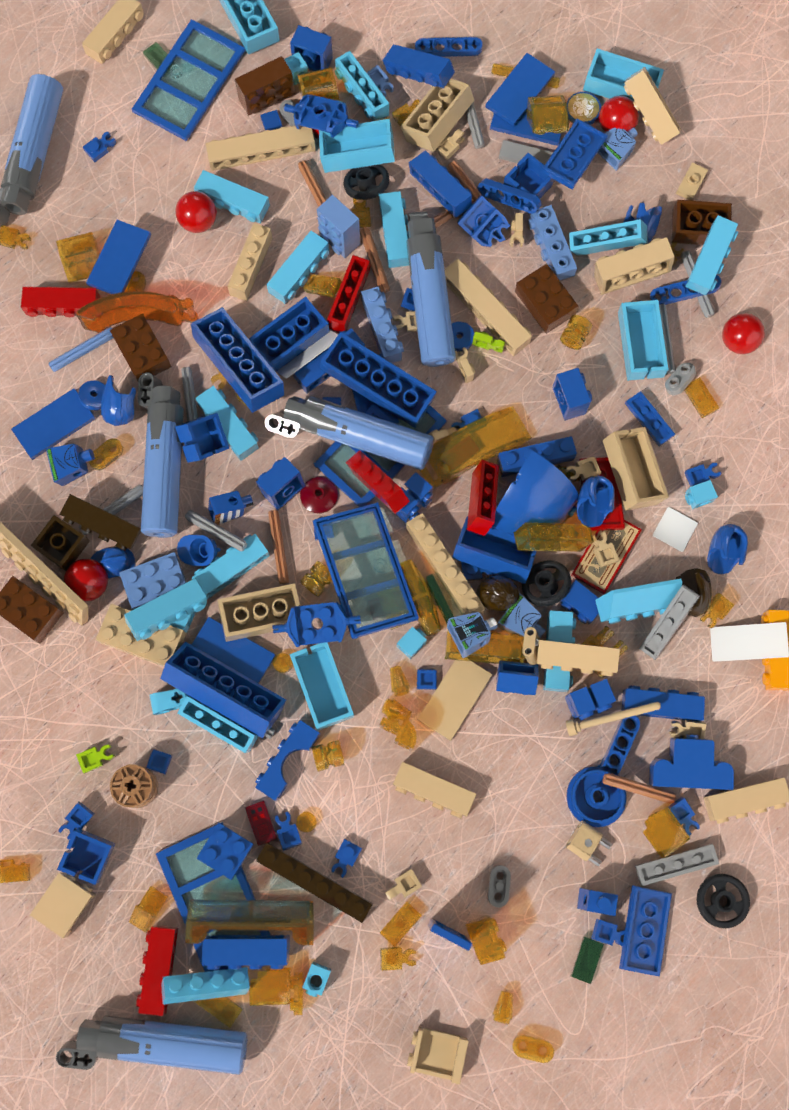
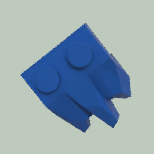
[457,195,510,247]

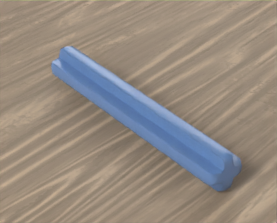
[49,327,113,372]

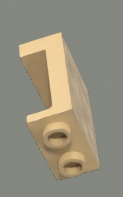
[30,872,96,938]
[407,1027,468,1085]

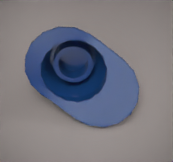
[177,535,221,566]
[91,547,135,579]

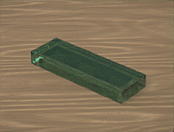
[425,574,454,624]

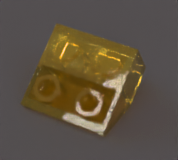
[297,67,340,101]
[527,95,569,135]
[56,232,100,283]
[464,915,507,965]

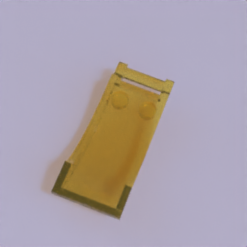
[420,406,532,490]

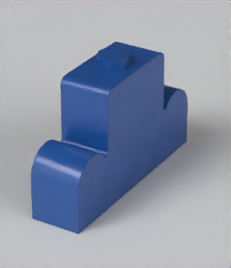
[649,734,734,790]

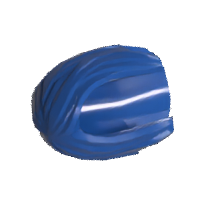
[623,203,662,245]
[101,375,136,426]
[577,476,614,528]
[707,524,748,574]

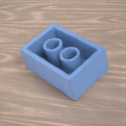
[317,195,360,258]
[119,552,187,610]

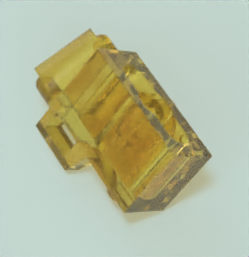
[0,859,30,883]

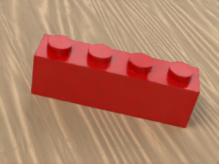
[327,255,370,332]
[21,287,100,318]
[345,450,410,514]
[467,459,499,536]
[136,925,179,1016]

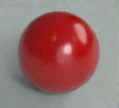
[599,96,639,133]
[175,191,217,233]
[722,313,765,354]
[64,559,108,602]

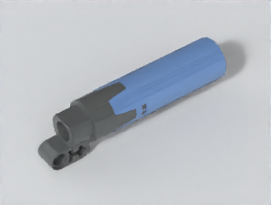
[0,74,63,228]
[406,211,456,367]
[138,373,184,538]
[265,396,434,470]
[56,1016,248,1075]

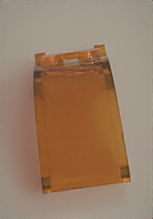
[76,291,199,333]

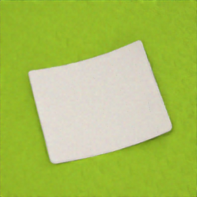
[653,507,698,552]

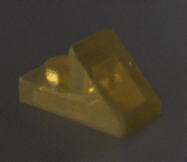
[129,886,169,933]

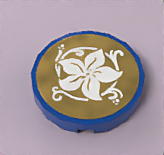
[565,92,601,125]

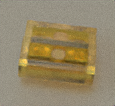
[380,716,416,751]

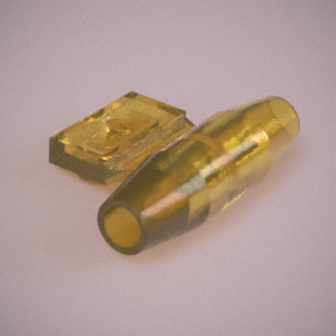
[377,559,441,636]

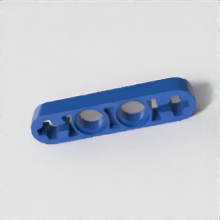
[415,37,483,57]
[477,178,542,214]
[650,275,721,305]

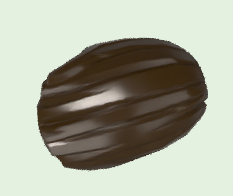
[676,568,712,617]
[476,574,519,611]

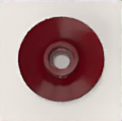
[300,477,338,514]

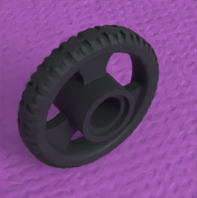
[343,164,390,200]
[522,560,571,607]
[696,874,750,929]

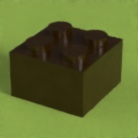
[30,515,90,571]

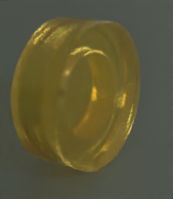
[273,653,293,673]
[296,812,317,832]

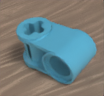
[149,689,189,715]

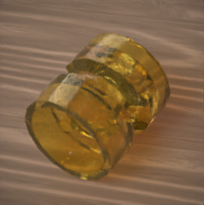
[560,315,593,350]
[300,561,332,597]
[312,740,345,772]

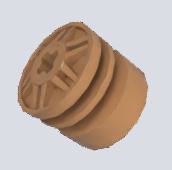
[110,764,158,808]

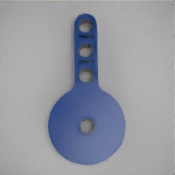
[566,716,640,827]

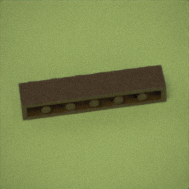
[256,843,373,923]

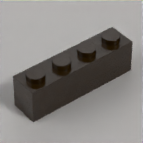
[59,494,141,551]

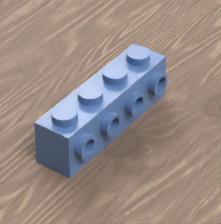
[528,205,577,281]
[361,286,404,363]

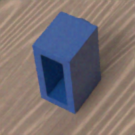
[560,580,599,625]
[496,660,539,695]

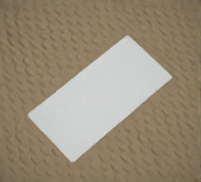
[277,330,338,379]
[710,622,789,662]

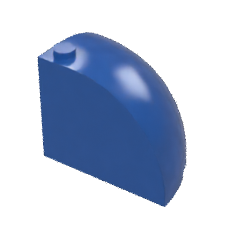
[492,451,579,541]

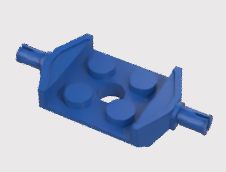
[284,94,359,138]
[272,602,361,647]

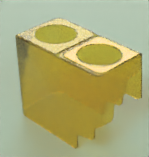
[643,806,690,858]
[249,968,291,1006]

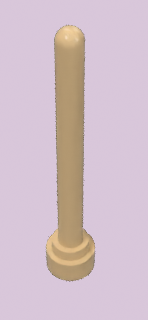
[566,702,661,736]

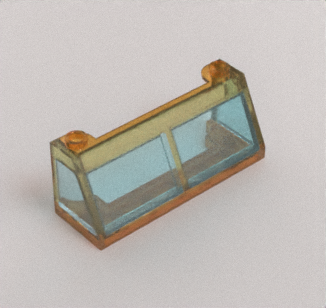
[185,899,314,945]

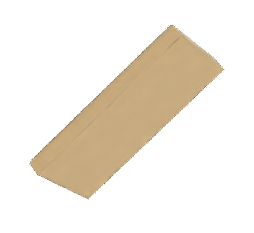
[418,654,492,741]

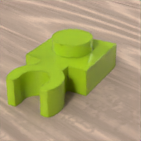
[472,331,505,353]
[76,745,115,774]

